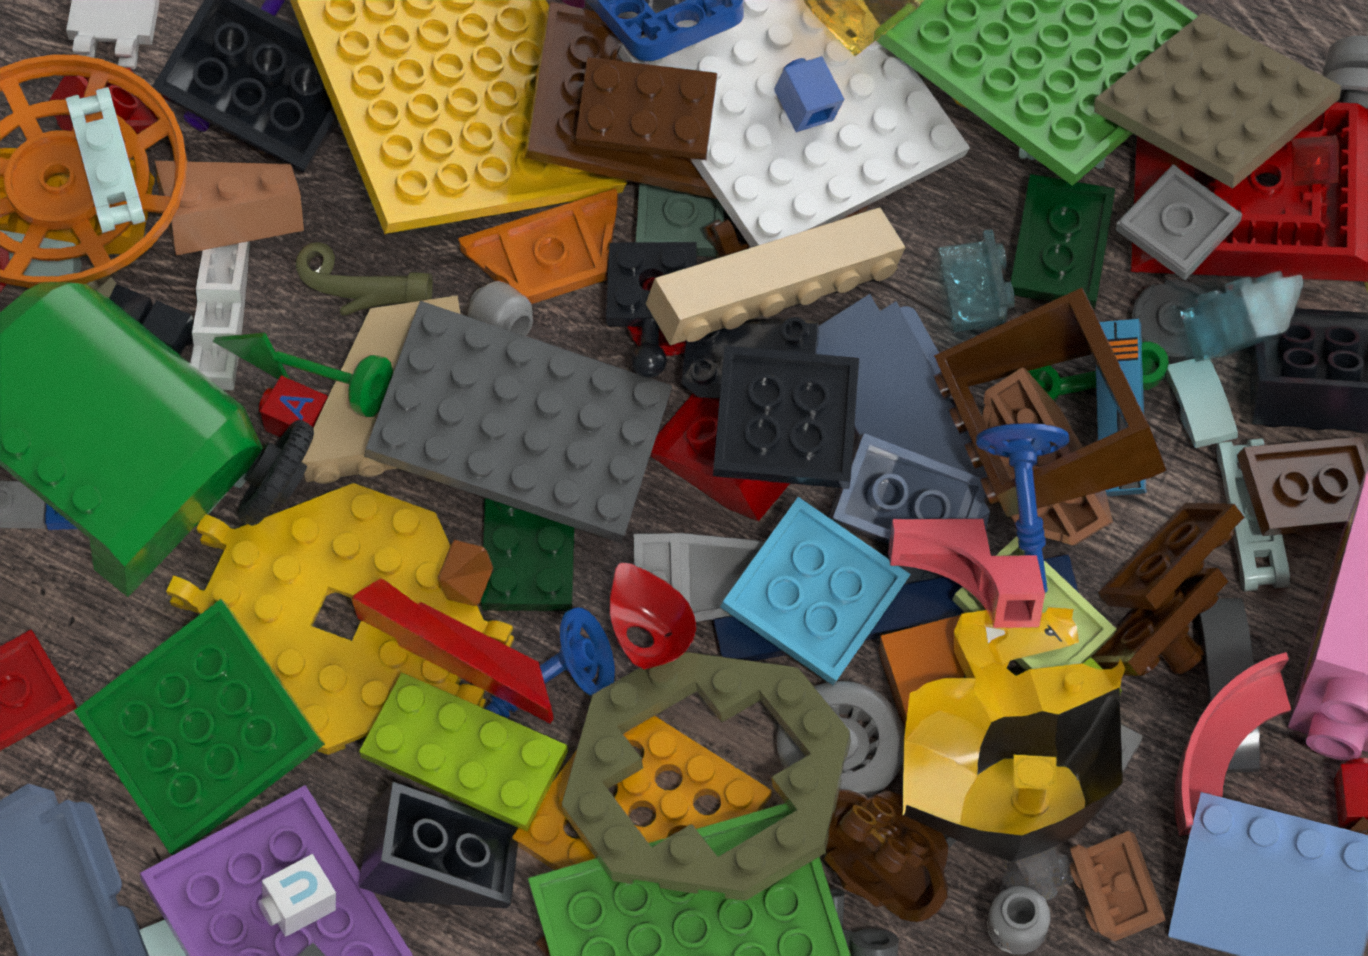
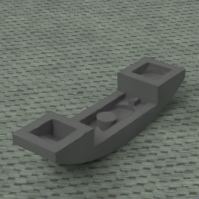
[1197,598,1260,773]

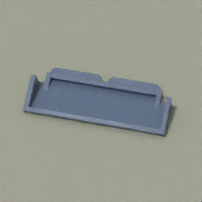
[817,294,990,530]
[0,784,149,956]

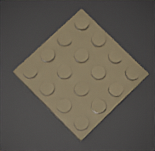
[1094,13,1341,188]

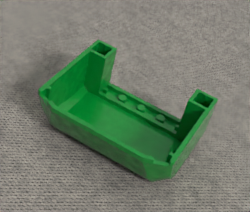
[0,282,263,597]

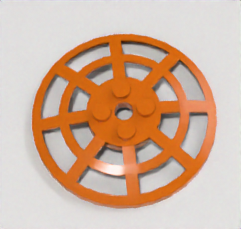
[0,55,187,288]

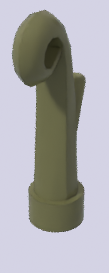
[296,242,433,316]

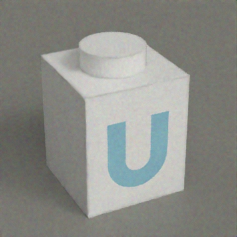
[258,854,336,937]

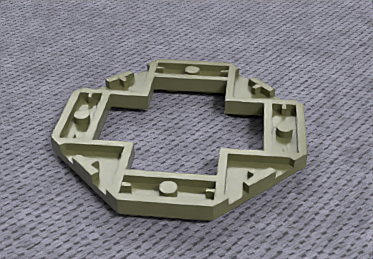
[562,652,851,901]

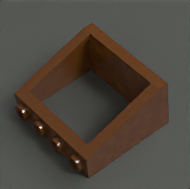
[933,288,1167,517]

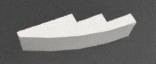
[190,241,250,390]

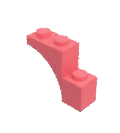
[888,519,1045,628]

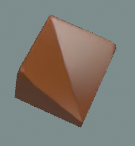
[438,540,493,606]

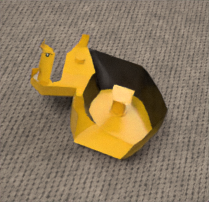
[903,607,1125,862]

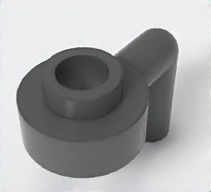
[830,889,899,956]

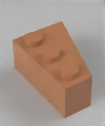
[154,161,304,256]

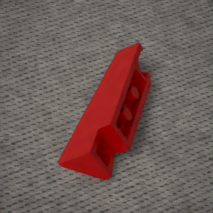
[351,578,554,724]

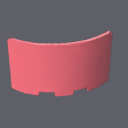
[1174,652,1291,836]

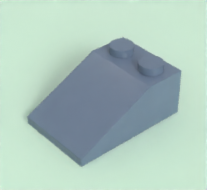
[827,433,986,544]

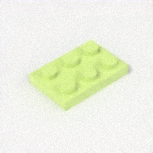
[953,536,1116,671]

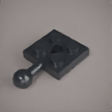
[606,242,698,378]

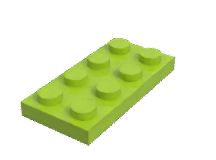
[359,672,568,831]

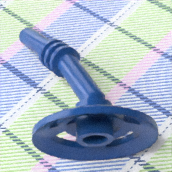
[976,423,1069,593]
[484,607,615,718]

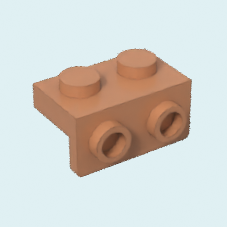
[1069,831,1166,941]

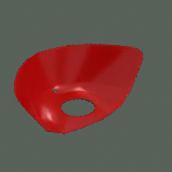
[610,562,697,670]

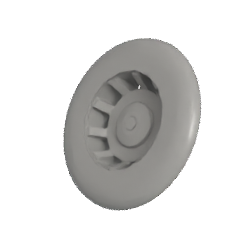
[777,681,905,798]

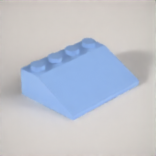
[1168,792,1368,956]

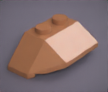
[982,367,1113,546]

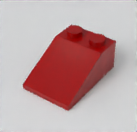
[650,393,790,522]

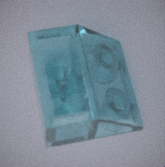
[1180,271,1304,362]

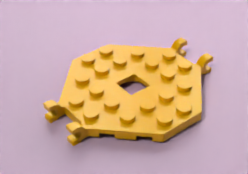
[166,483,514,755]

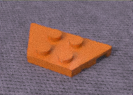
[458,188,618,304]

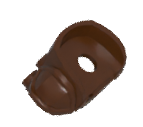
[824,789,949,922]

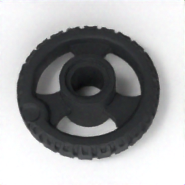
[238,420,314,526]

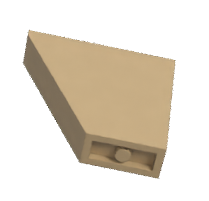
[302,295,460,484]

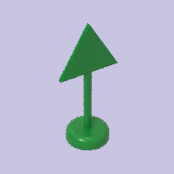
[213,332,393,417]

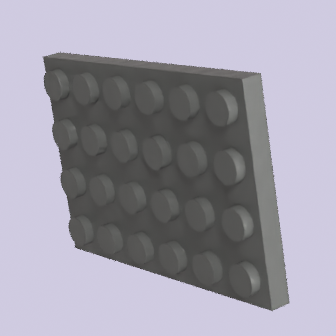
[364,301,672,543]

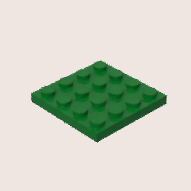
[74,599,325,855]

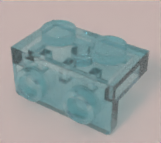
[938,229,1014,332]

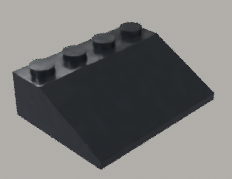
[152,0,339,173]
[1250,305,1368,433]

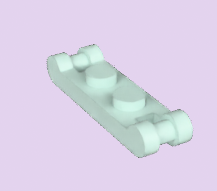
[66,87,146,233]
[1216,438,1290,592]

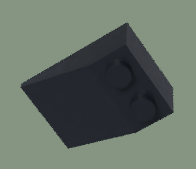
[359,782,518,908]

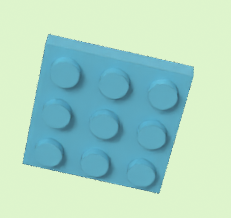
[720,497,911,686]

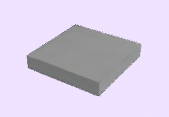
[1116,165,1242,280]

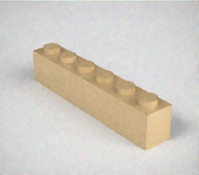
[646,207,906,345]

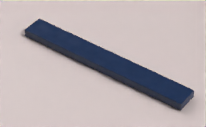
[714,554,1079,661]

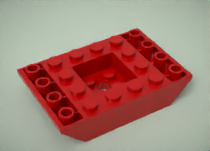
[1131,102,1368,282]

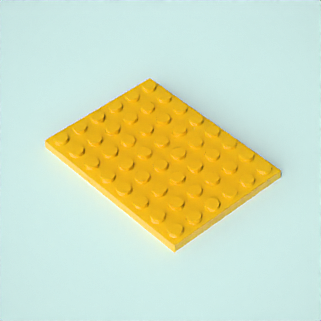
[290,0,627,234]

